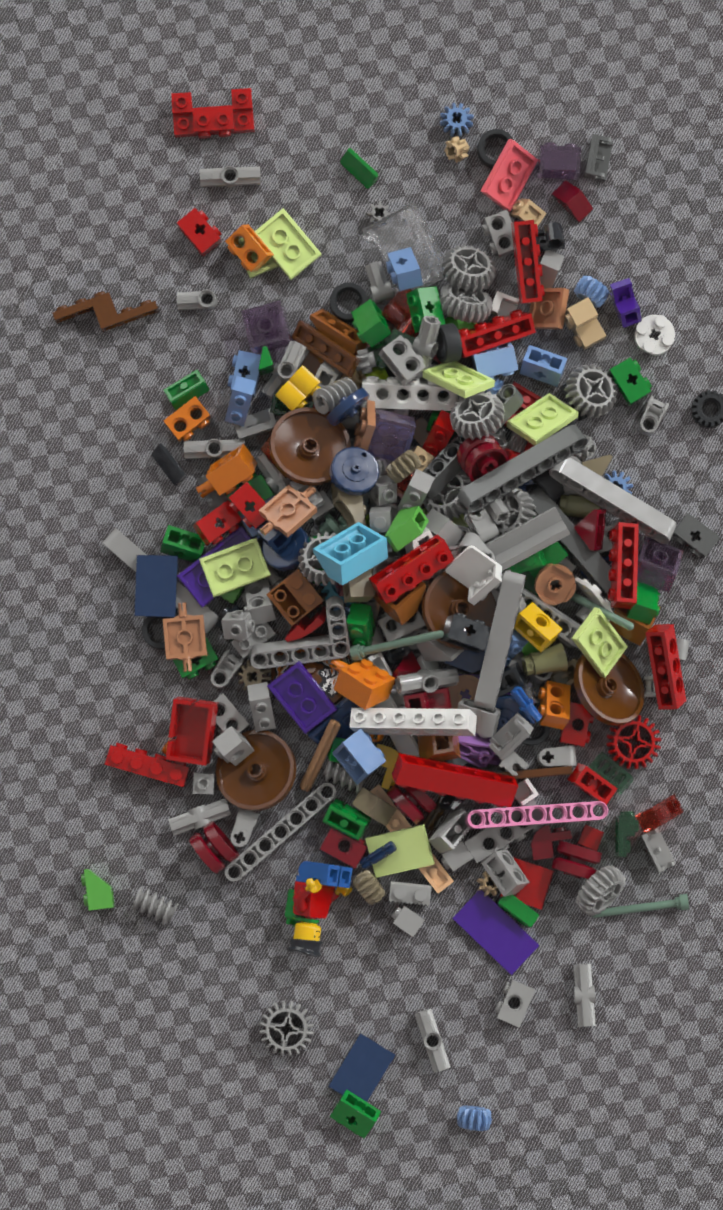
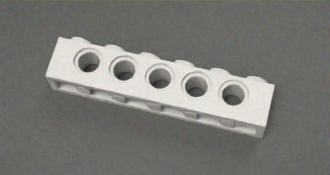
[362,376,485,411]
[350,708,477,736]

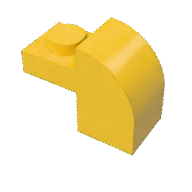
[376,744,399,790]

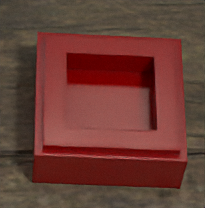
[578,824,604,851]

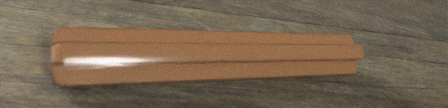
[300,719,341,792]

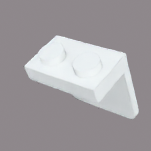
[445,545,502,605]
[575,577,614,622]

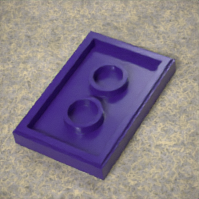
[267,661,338,734]

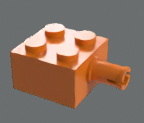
[196,443,257,498]
[329,659,395,710]

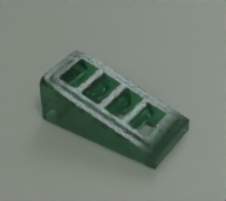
[589,751,634,795]

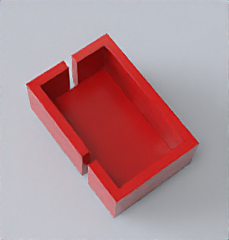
[165,696,218,766]

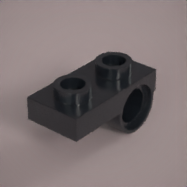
[536,222,565,251]

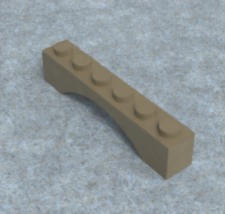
[331,483,376,603]

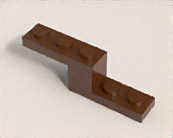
[52,291,159,332]

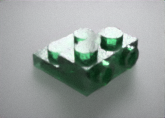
[615,811,639,857]

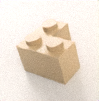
[564,297,606,350]

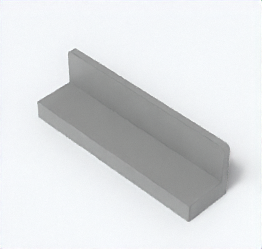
[485,507,570,571]

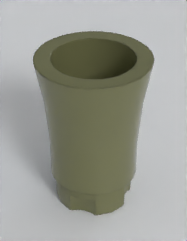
[559,494,601,519]
[521,643,568,676]

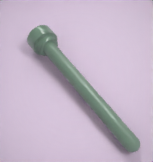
[569,591,634,630]
[350,630,444,662]
[591,894,689,918]

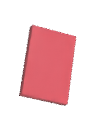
[480,139,538,212]

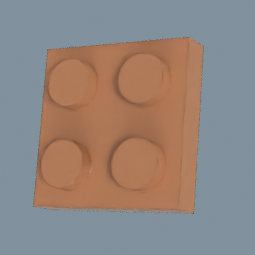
[529,288,569,329]
[354,400,376,450]

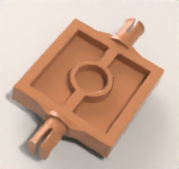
[259,484,317,537]
[163,603,207,672]

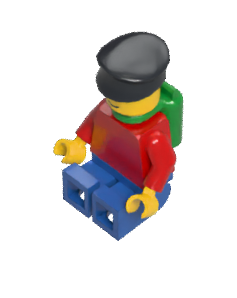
[284,861,353,957]

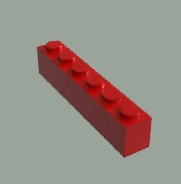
[392,753,518,807]

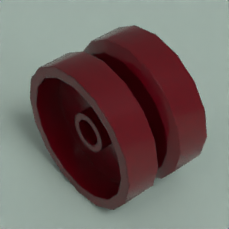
[456,434,509,482]
[386,786,437,825]
[189,821,239,874]
[551,840,602,879]

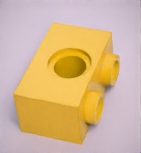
[514,602,563,653]

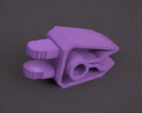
[458,733,501,768]

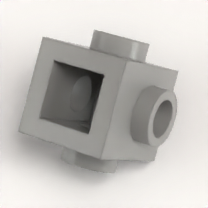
[221,610,255,641]

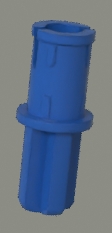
[511,686,542,724]

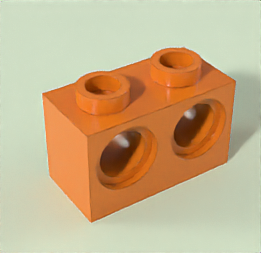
[225,224,274,272]
[164,396,211,442]
[538,680,570,730]

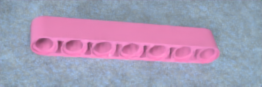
[465,801,608,829]

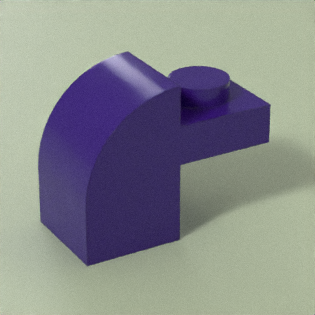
[610,278,642,328]

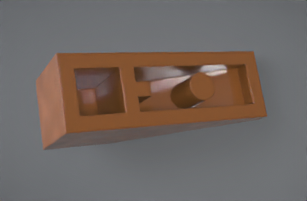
[309,308,367,356]

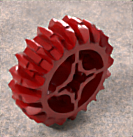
[606,715,661,770]

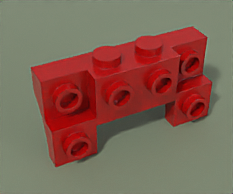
[171,88,255,139]

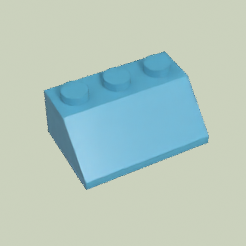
[313,522,388,585]

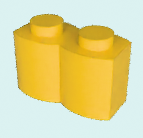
[275,365,322,411]

